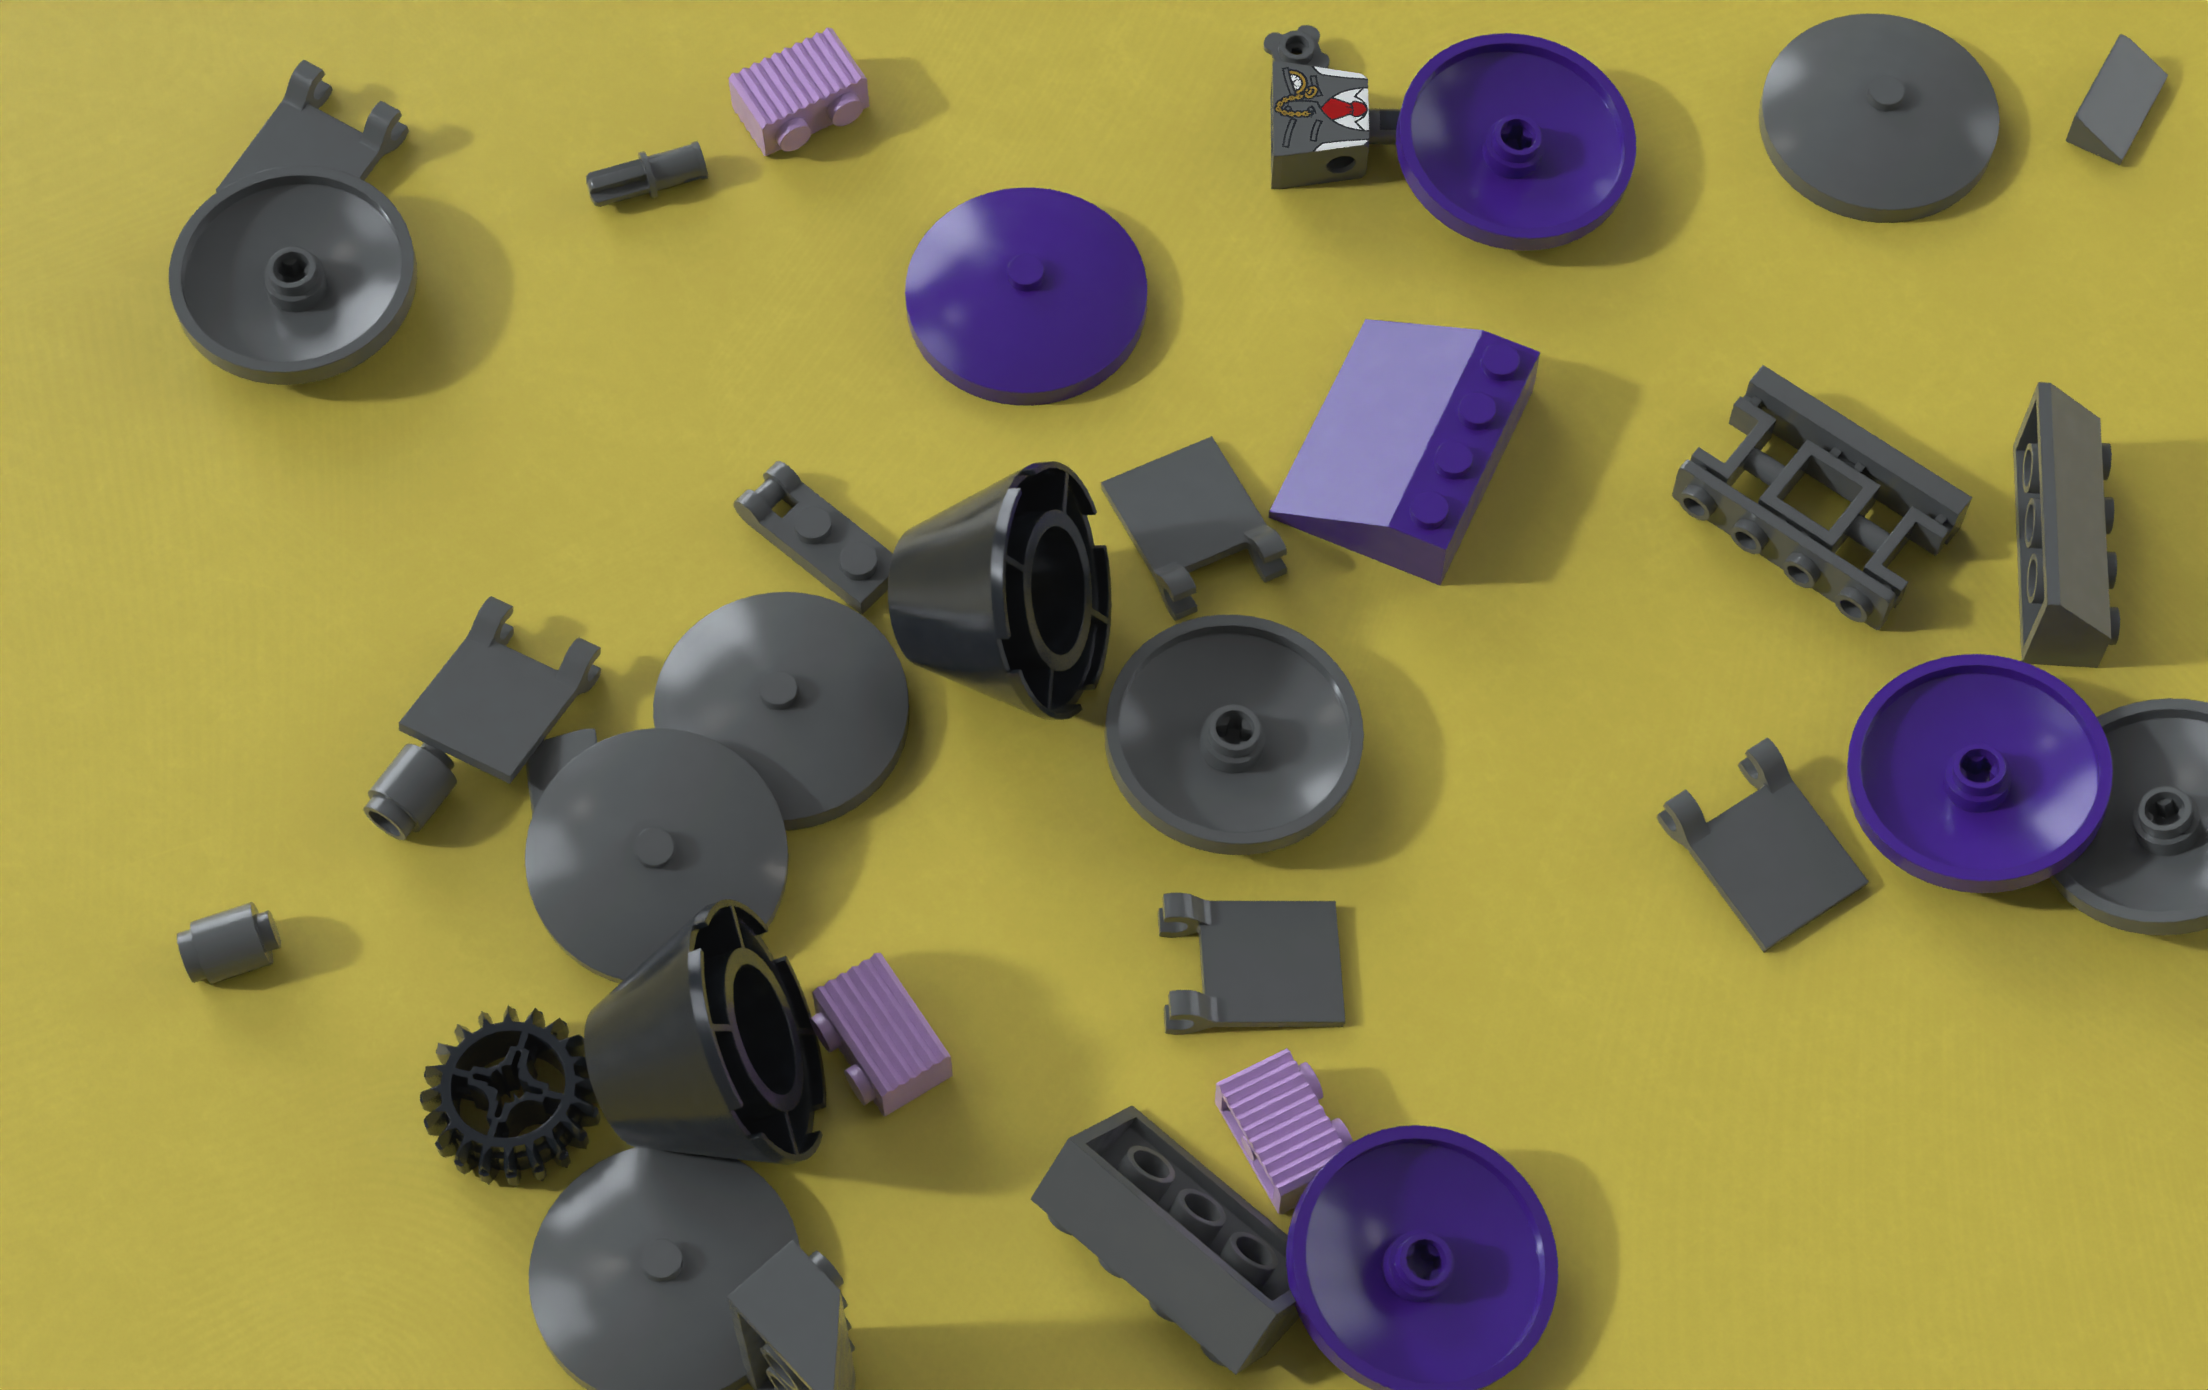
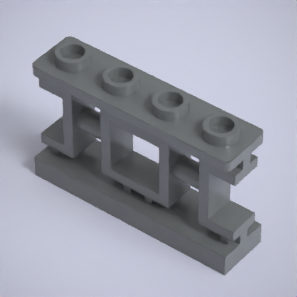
[1672,365,1972,630]

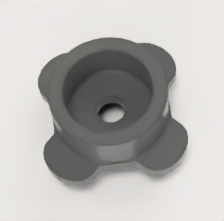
[1264,25,1330,68]

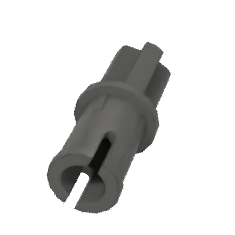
[586,141,708,207]

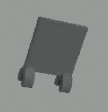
[215,60,409,192]
[1101,436,1287,621]
[399,596,601,784]
[1656,737,1869,952]
[1158,893,1345,1035]

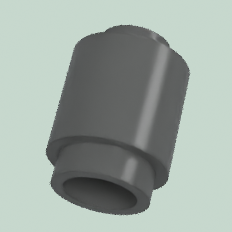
[363,743,457,840]
[177,902,281,984]

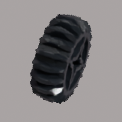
[420,1005,601,1187]

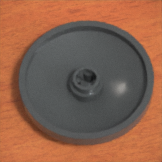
[1759,13,2000,223]
[169,165,417,385]
[653,592,910,831]
[1104,615,1364,855]
[2049,698,2208,936]
[525,728,789,983]
[529,1147,800,1390]

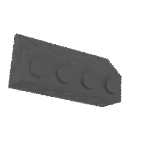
[2013,382,2120,668]
[1031,1106,1300,1375]
[726,1240,856,1390]

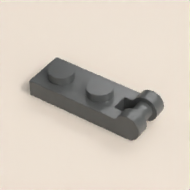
[733,461,893,615]

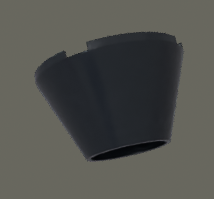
[888,461,1112,720]
[584,899,826,1165]

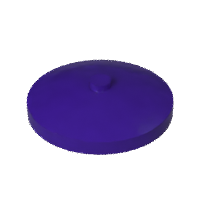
[1396,33,1636,251]
[905,188,1147,406]
[1847,654,2113,893]
[1286,1125,1558,1390]

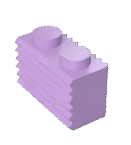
[728,28,869,156]
[810,952,953,1116]
[1215,1048,1354,1215]

